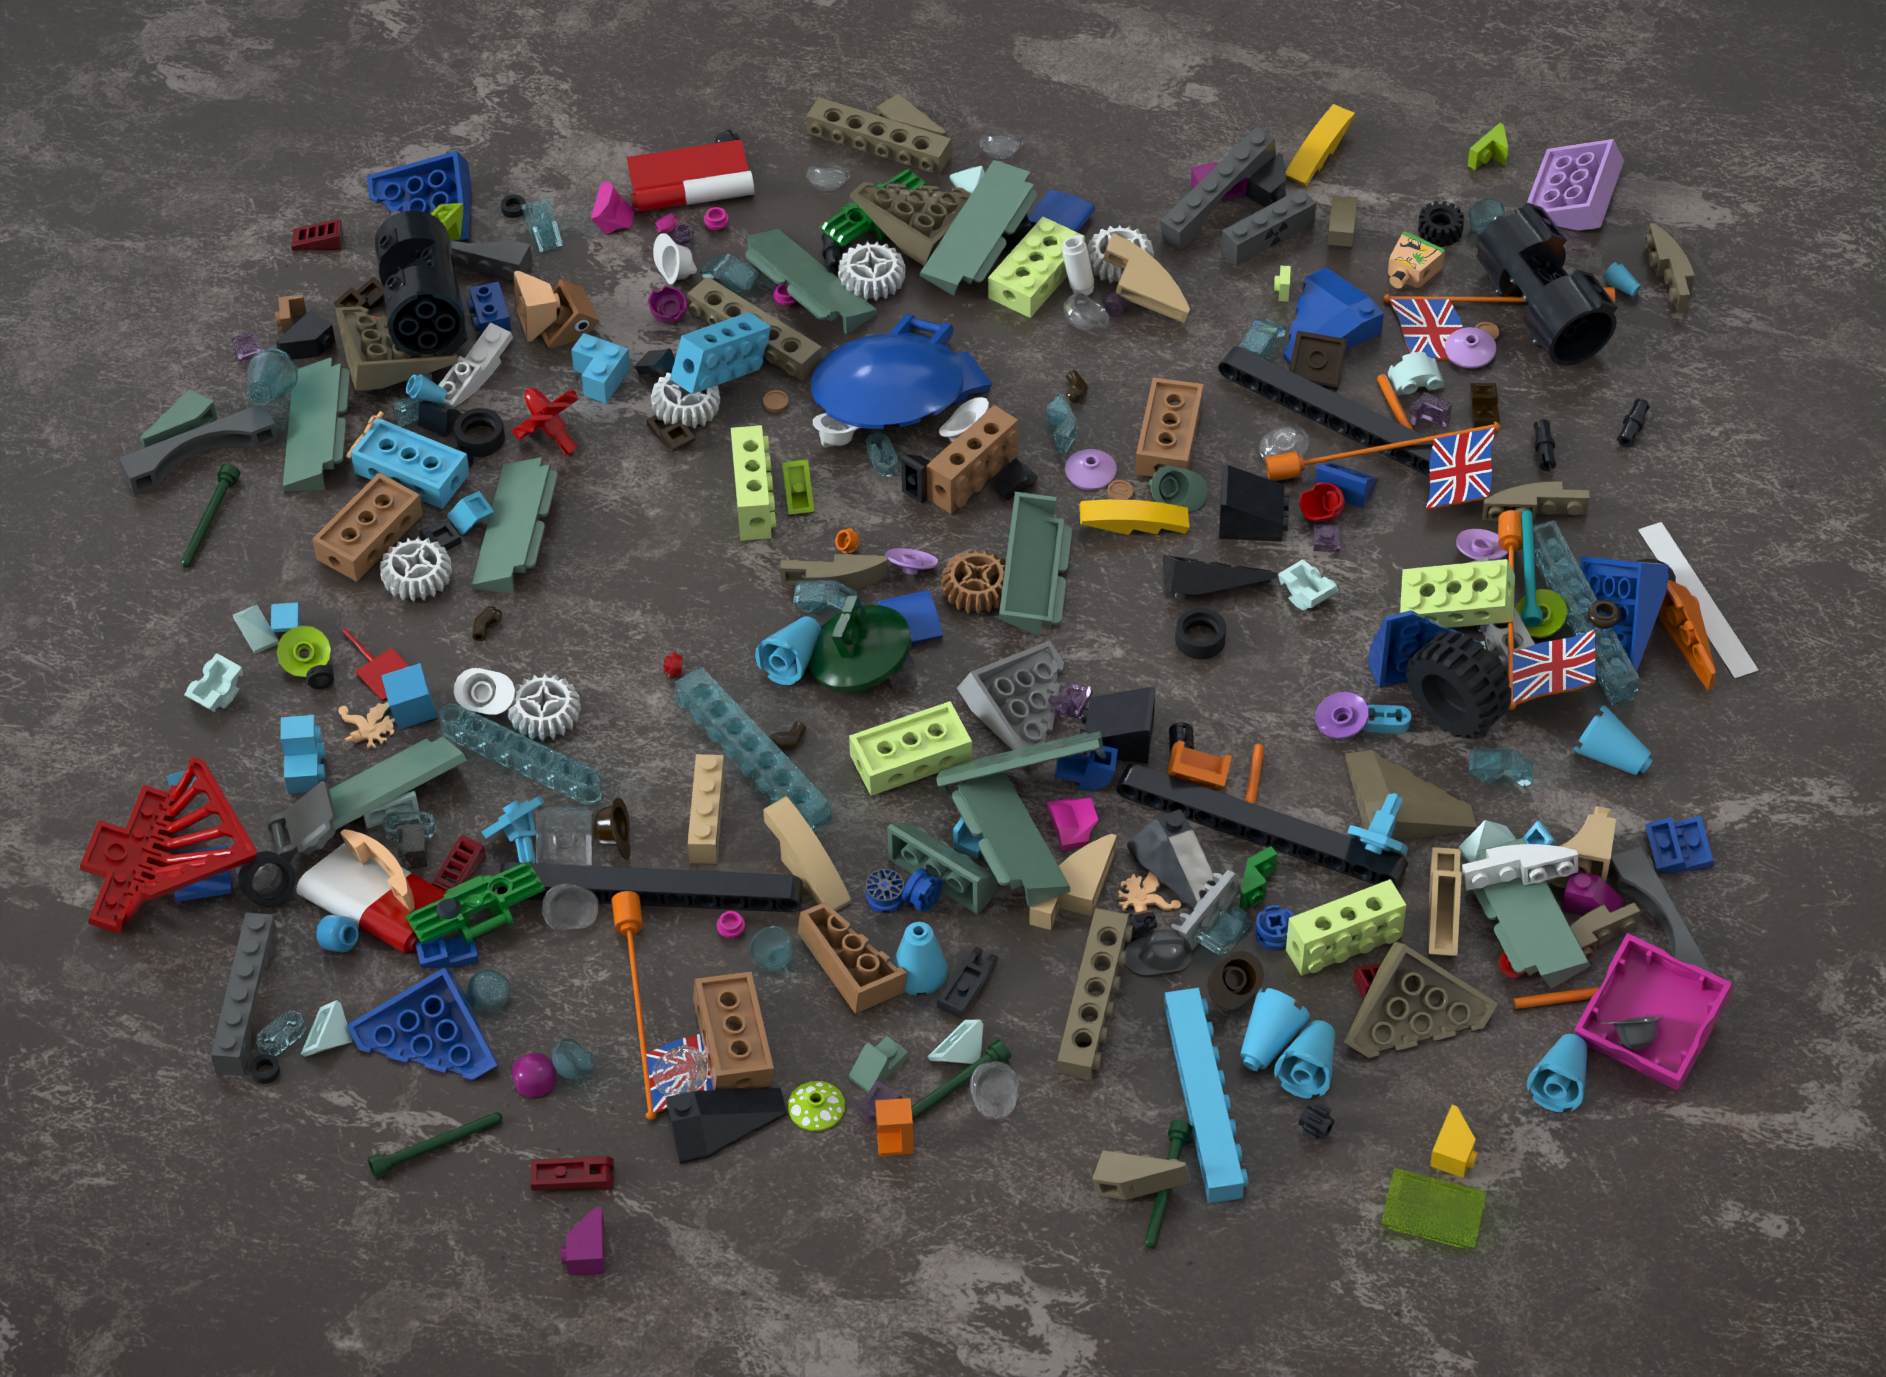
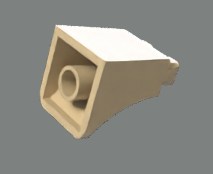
[1549,806,1616,888]

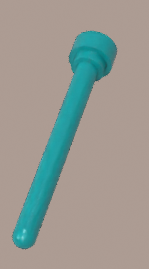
[1521,510,1543,627]

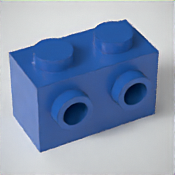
[466,282,512,335]

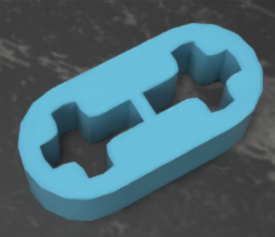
[1363,705,1411,733]

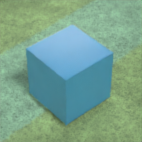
[381,663,438,730]

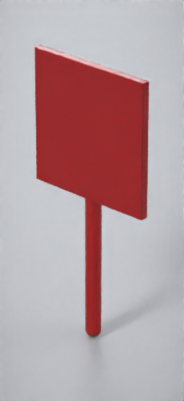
[342,628,409,702]

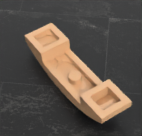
[340,829,415,912]

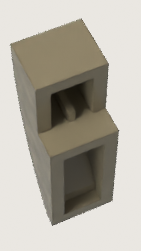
[1328,195,1358,247]

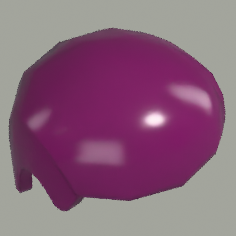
[648,285,688,324]
[512,1053,557,1098]

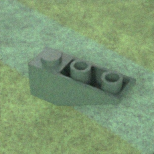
[140,389,217,448]

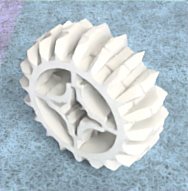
[1088,225,1154,284]
[838,241,905,302]
[651,372,720,429]
[380,536,452,602]
[508,673,581,742]

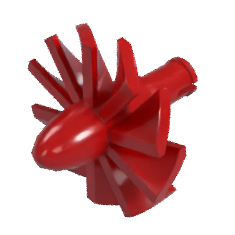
[512,388,579,456]

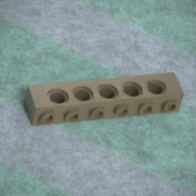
[806,97,951,175]
[687,276,822,381]
[1057,908,1133,1079]

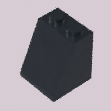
[1219,465,1289,542]
[1079,687,1156,764]

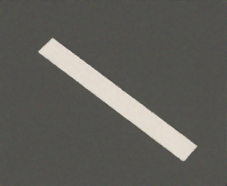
[1639,522,1758,678]

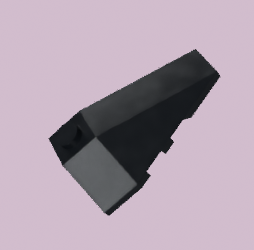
[1163,555,1278,599]
[1127,809,1229,913]
[665,1088,787,1164]

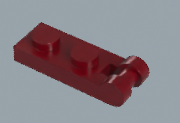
[530,1156,614,1191]

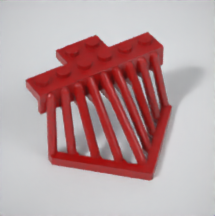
[80,758,257,934]

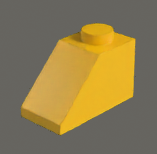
[1430,1105,1478,1178]

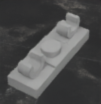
[1171,870,1241,950]

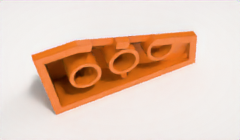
[1657,580,1716,691]

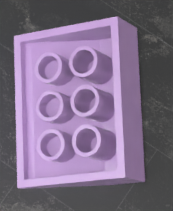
[1527,139,1624,231]

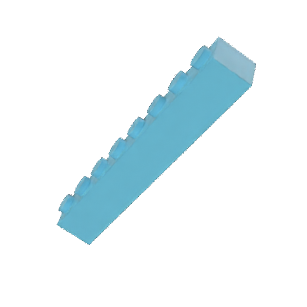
[1164,988,1248,1204]

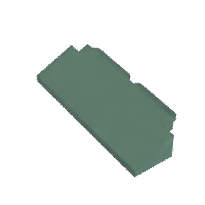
[919,160,1037,296]
[746,229,877,334]
[283,357,350,491]
[472,457,558,593]
[999,492,1072,636]
[936,731,1106,796]
[329,736,467,830]
[952,772,1071,907]
[1473,838,1591,989]

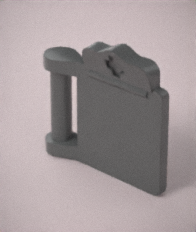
[267,781,336,862]

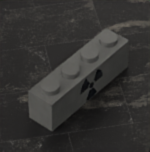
[1221,189,1316,266]

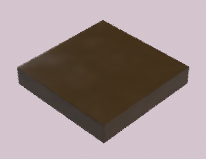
[1289,330,1348,390]

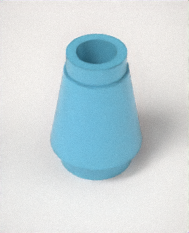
[1603,262,1642,297]
[406,374,447,404]

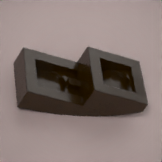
[333,276,385,311]
[1470,383,1500,428]
[647,415,695,452]

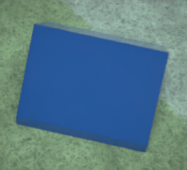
[1315,462,1378,508]

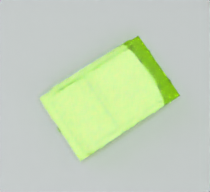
[1381,1167,1487,1249]

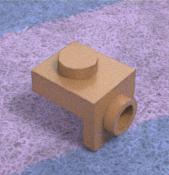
[275,294,307,334]

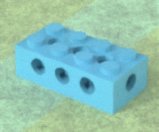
[670,312,771,394]
[351,418,470,509]

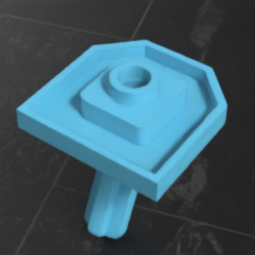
[1347,793,1409,856]
[482,795,544,863]

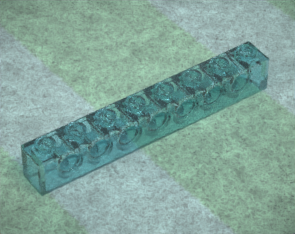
[1533,520,1640,705]
[675,666,832,831]

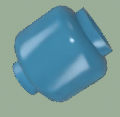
[316,915,359,953]

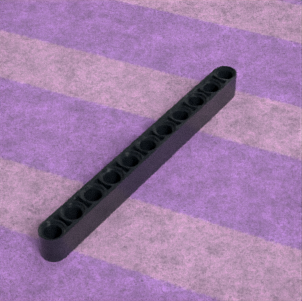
[1218,347,1434,477]
[1116,763,1408,888]
[497,862,803,912]

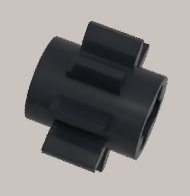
[1298,1103,1335,1141]

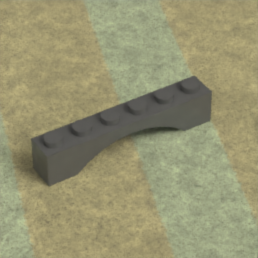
[1160,127,1276,251]
[389,210,533,280]
[119,403,279,495]
[1608,847,1716,975]
[211,913,278,1076]

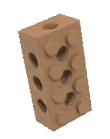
[1135,377,1204,477]
[927,405,1019,514]
[312,473,423,582]
[693,972,774,1090]

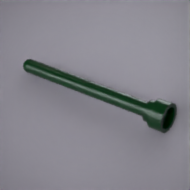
[181,464,240,567]
[911,1039,1011,1120]
[367,1112,502,1179]
[1144,1120,1193,1249]

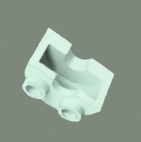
[1387,352,1445,396]
[1278,559,1338,610]
[184,653,243,712]

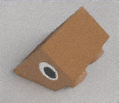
[541,279,600,349]

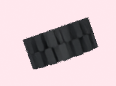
[1418,201,1464,247]

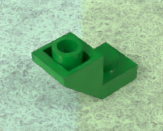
[1239,846,1277,910]

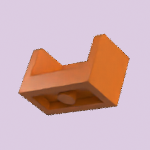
[1166,740,1232,791]
[875,1098,914,1156]

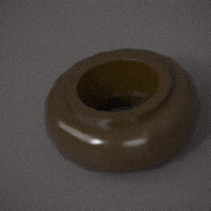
[1587,600,1621,629]

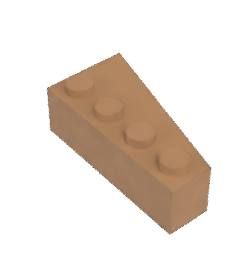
[798,902,907,1014]

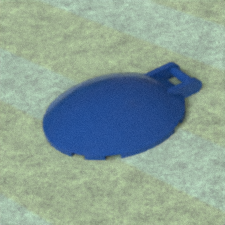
[811,314,964,429]

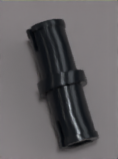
[821,233,842,274]
[1617,398,1650,447]
[1533,419,1556,471]

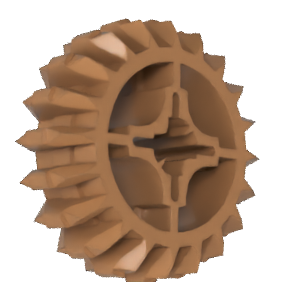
[941,549,1006,615]

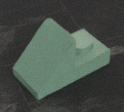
[849,1036,909,1094]

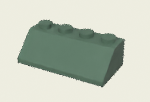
[887,822,998,915]

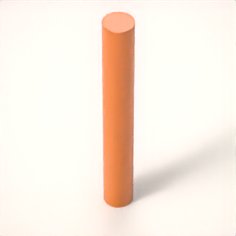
[1377,374,1414,431]
[1245,744,1265,804]
[1513,987,1599,1010]

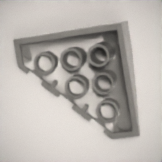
[957,641,1064,750]

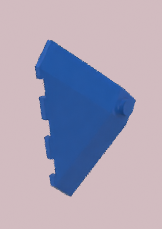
[367,151,471,242]
[1283,267,1384,363]
[1579,557,1669,671]
[1368,610,1480,688]
[346,967,499,1080]

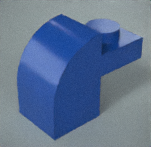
[1054,746,1118,791]

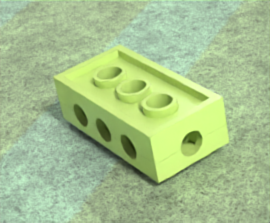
[988,217,1085,318]
[731,425,776,541]
[1400,559,1515,628]
[849,701,972,796]
[1286,879,1406,976]

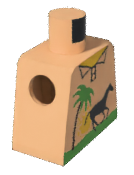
[1388,231,1445,288]

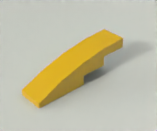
[1285,104,1355,187]
[1079,499,1190,535]

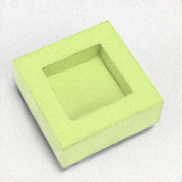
[1274,266,1291,302]

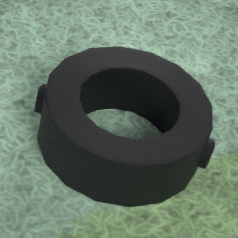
[501,194,526,218]
[306,665,334,689]
[250,1054,280,1084]

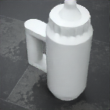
[1062,234,1094,297]

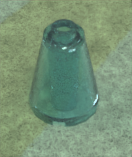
[247,348,299,406]

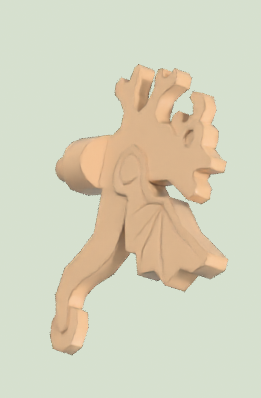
[346,411,384,459]
[339,702,395,749]
[1117,871,1181,912]

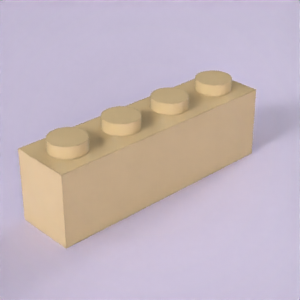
[688,754,725,864]

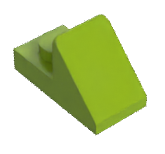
[1468,123,1508,170]
[431,203,464,240]
[781,459,814,515]

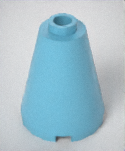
[755,616,821,685]
[1573,705,1653,775]
[893,922,948,995]
[1240,988,1310,1071]
[1274,1020,1335,1099]
[1527,1034,1587,1112]

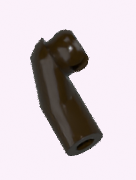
[1066,370,1088,403]
[472,606,502,641]
[768,721,806,750]

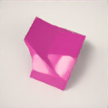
[591,181,635,234]
[1047,797,1099,852]

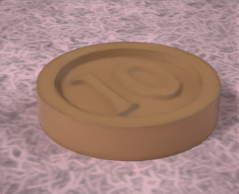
[1475,322,1499,341]
[763,390,789,413]
[1107,480,1134,500]

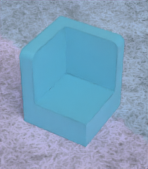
[447,491,494,535]
[271,602,302,632]
[953,817,983,859]

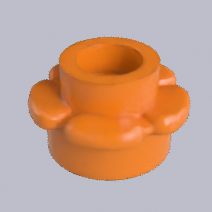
[835,528,860,554]

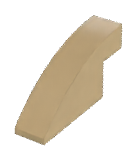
[1103,233,1190,323]
[763,796,851,911]
[1030,834,1117,930]
[1428,847,1462,957]

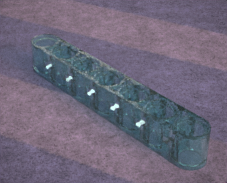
[439,704,602,805]

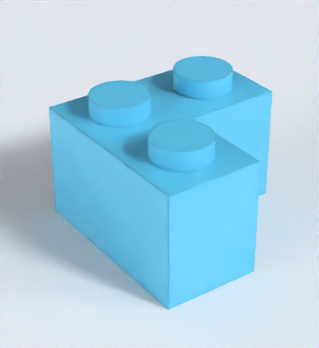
[571,333,630,404]
[281,715,326,794]

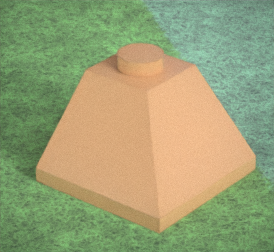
[514,271,560,342]

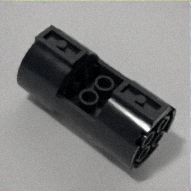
[1475,203,1618,366]
[374,210,468,357]

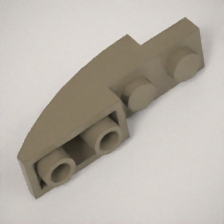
[1644,223,1695,313]
[1482,482,1590,522]
[780,554,888,594]
[1570,903,1640,961]

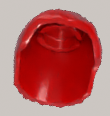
[1299,482,1345,523]

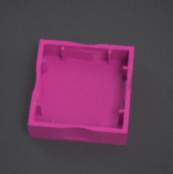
[1574,933,1732,1092]

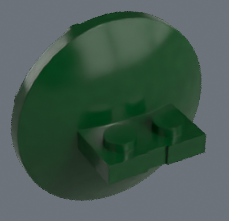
[808,596,912,693]

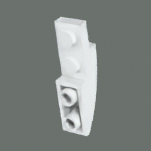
[439,322,513,408]
[1462,844,1578,891]

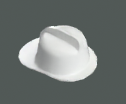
[653,234,697,284]
[939,397,989,442]
[813,413,860,448]
[454,668,515,715]

